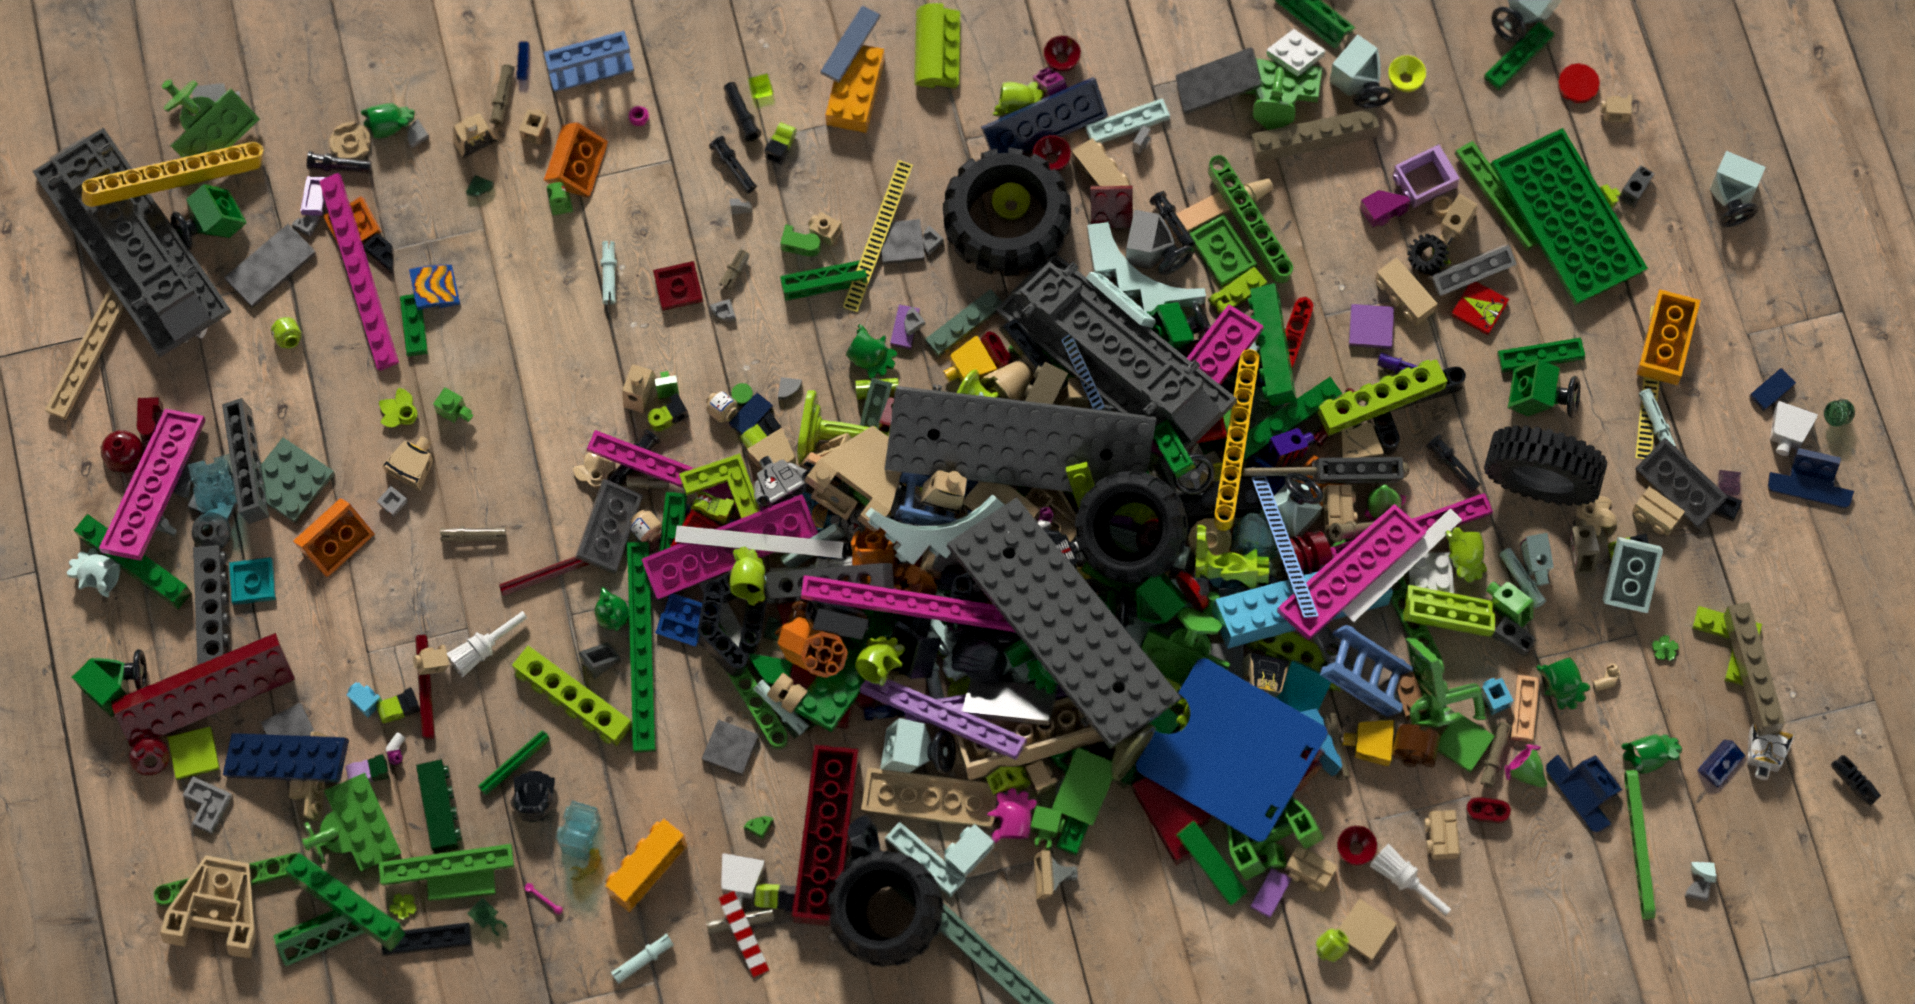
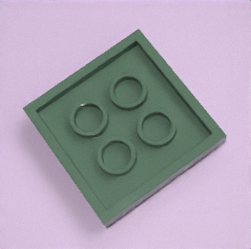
[261,437,335,523]

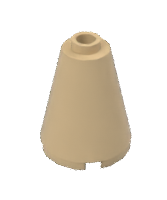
[980,358,1034,400]

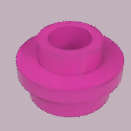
[628,106,649,126]

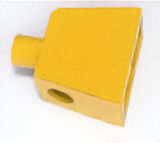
[943,336,997,382]
[1343,720,1394,766]

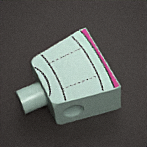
[1520,533,1554,586]

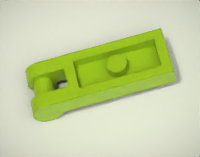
[1208,267,1267,315]

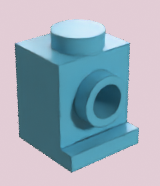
[1481,678,1514,716]
[346,682,382,718]

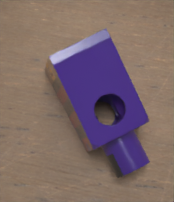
[1262,428,1315,468]

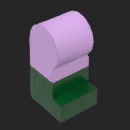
[346,754,390,782]

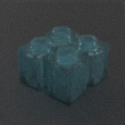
[188,454,237,512]
[1230,514,1288,560]
[556,800,602,860]

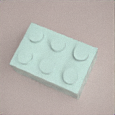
[1602,537,1663,613]

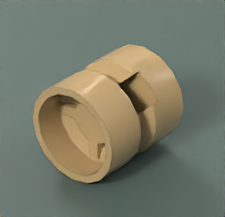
[767,673,808,714]

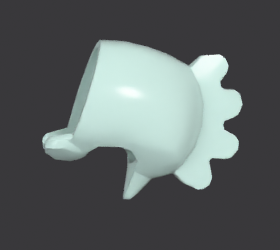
[67,548,120,597]

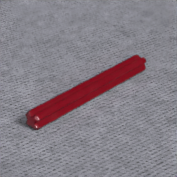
[499,556,589,596]
[415,635,435,740]

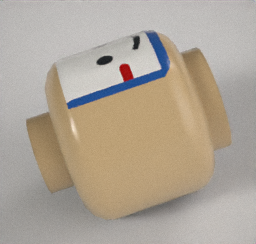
[706,391,738,423]
[630,510,662,543]

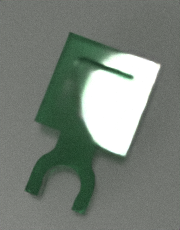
[467,898,508,937]

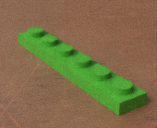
[1454,141,1538,251]
[379,844,515,886]

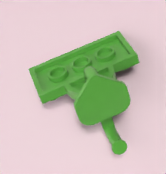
[1246,58,1322,130]
[162,79,260,158]
[1141,592,1230,686]
[1406,636,1486,727]
[302,773,401,872]

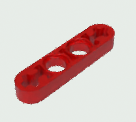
[1285,297,1314,369]

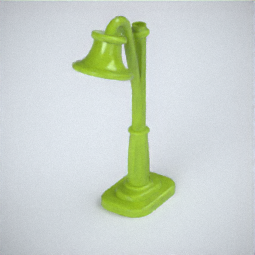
[797,369,1000,464]

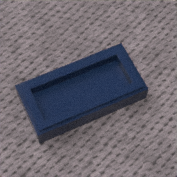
[1749,368,1796,411]
[729,393,773,435]

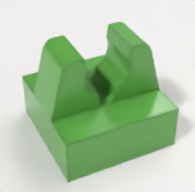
[655,371,679,399]
[1259,843,1287,869]

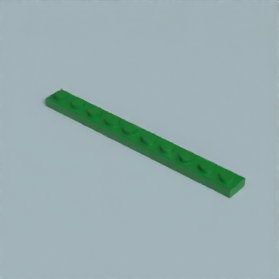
[627,542,656,753]

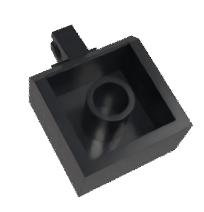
[891,617,941,679]

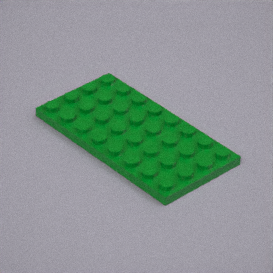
[1490,128,1648,306]

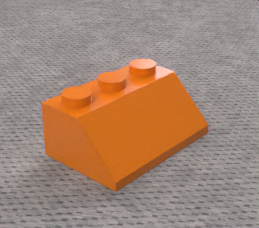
[544,122,608,197]
[293,498,375,577]

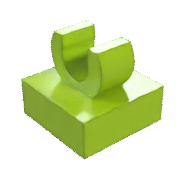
[1600,184,1622,209]

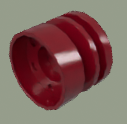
[1284,530,1333,575]

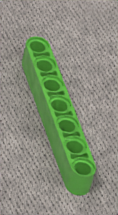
[1208,155,1293,283]

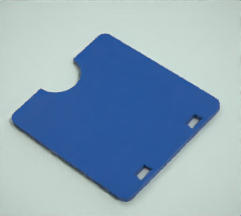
[1136,658,1328,842]

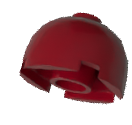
[100,430,145,474]

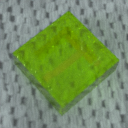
[748,73,774,99]

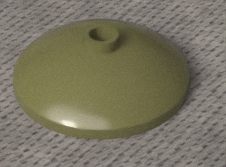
[1111,724,1156,781]

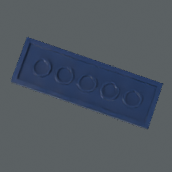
[981,77,1109,154]
[223,733,349,782]

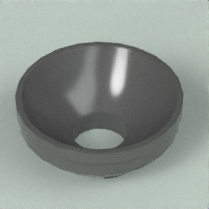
[191,512,231,549]

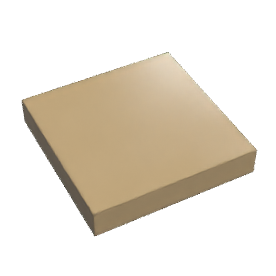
[1339,898,1397,961]

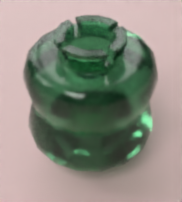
[1823,399,1855,427]

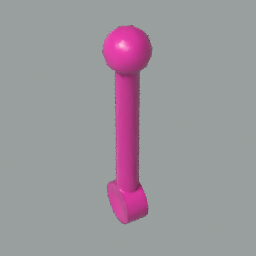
[525,883,563,914]

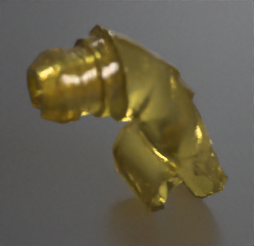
[569,847,603,881]

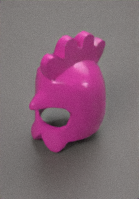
[987,788,1037,844]

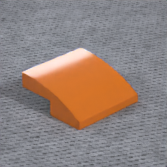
[323,196,382,248]

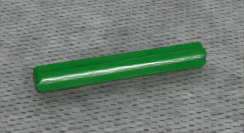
[478,730,550,795]

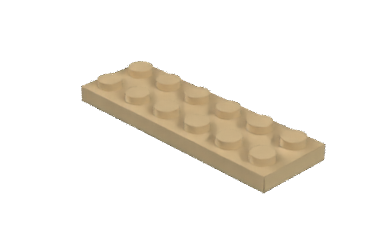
[861,768,997,829]

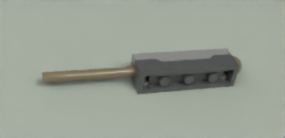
[1242,457,1410,484]

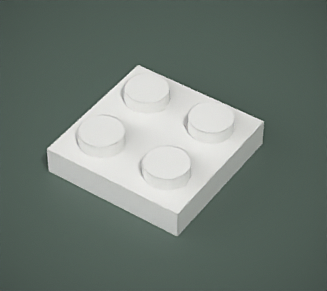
[1266,29,1325,77]
[1408,552,1454,593]

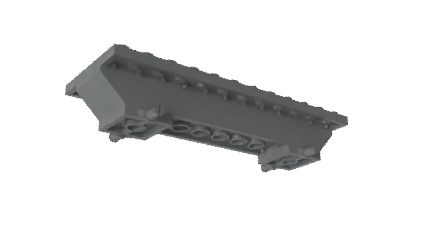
[32,127,232,358]
[996,254,1237,451]
[884,384,1156,492]
[947,497,1181,749]

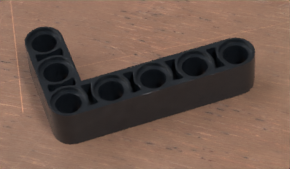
[1365,366,1466,455]

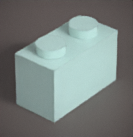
[944,824,994,879]

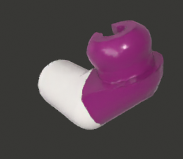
[1038,507,1054,530]
[386,732,406,765]

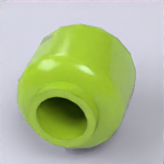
[271,317,302,349]
[1316,929,1349,962]

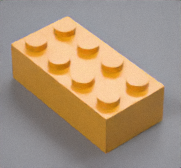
[825,45,885,133]
[1636,289,1701,386]
[605,818,687,913]

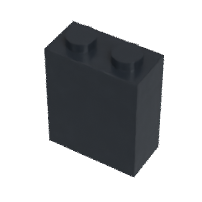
[804,600,870,640]

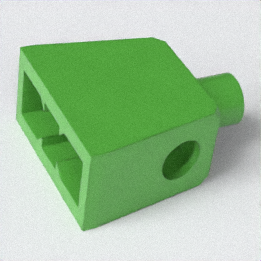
[1486,581,1533,628]

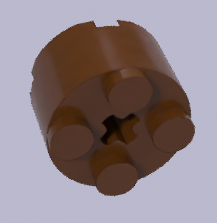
[893,563,937,596]
[1392,724,1441,768]

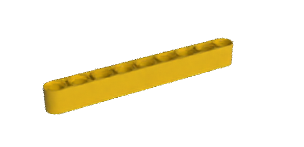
[82,142,263,207]
[1214,349,1259,531]

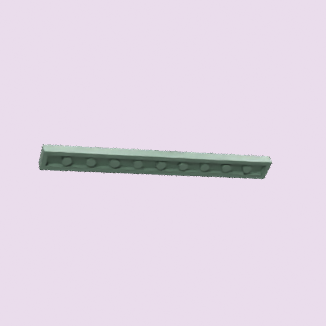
[892,887,1055,1004]

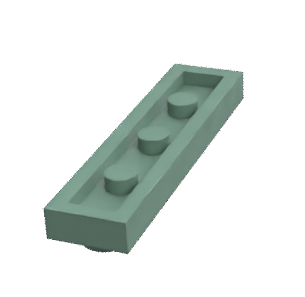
[925,289,1003,357]

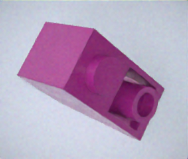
[1033,68,1067,98]
[1360,190,1410,228]

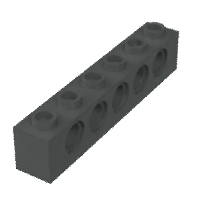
[222,398,269,524]
[193,545,230,665]
[766,563,894,603]

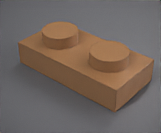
[1396,672,1427,719]

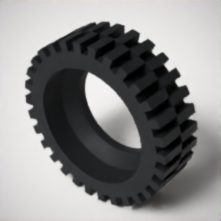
[1484,426,1607,506]

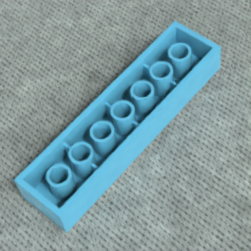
[1212,572,1393,649]

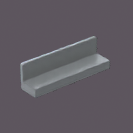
[1427,245,1517,296]

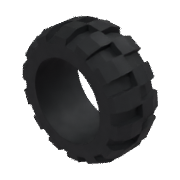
[943,148,1071,276]

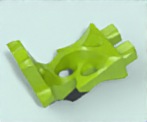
[1195,525,1269,589]

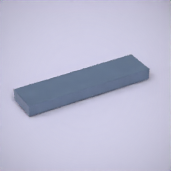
[821,5,880,83]

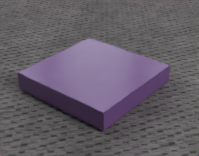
[1349,304,1394,349]

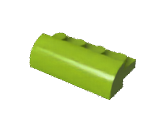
[914,3,960,89]
[1403,585,1495,637]

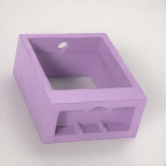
[1393,145,1460,208]

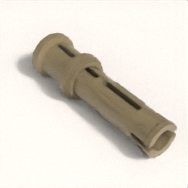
[1329,521,1375,542]

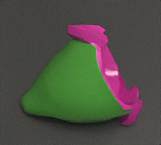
[1364,484,1406,520]
[1505,744,1547,788]

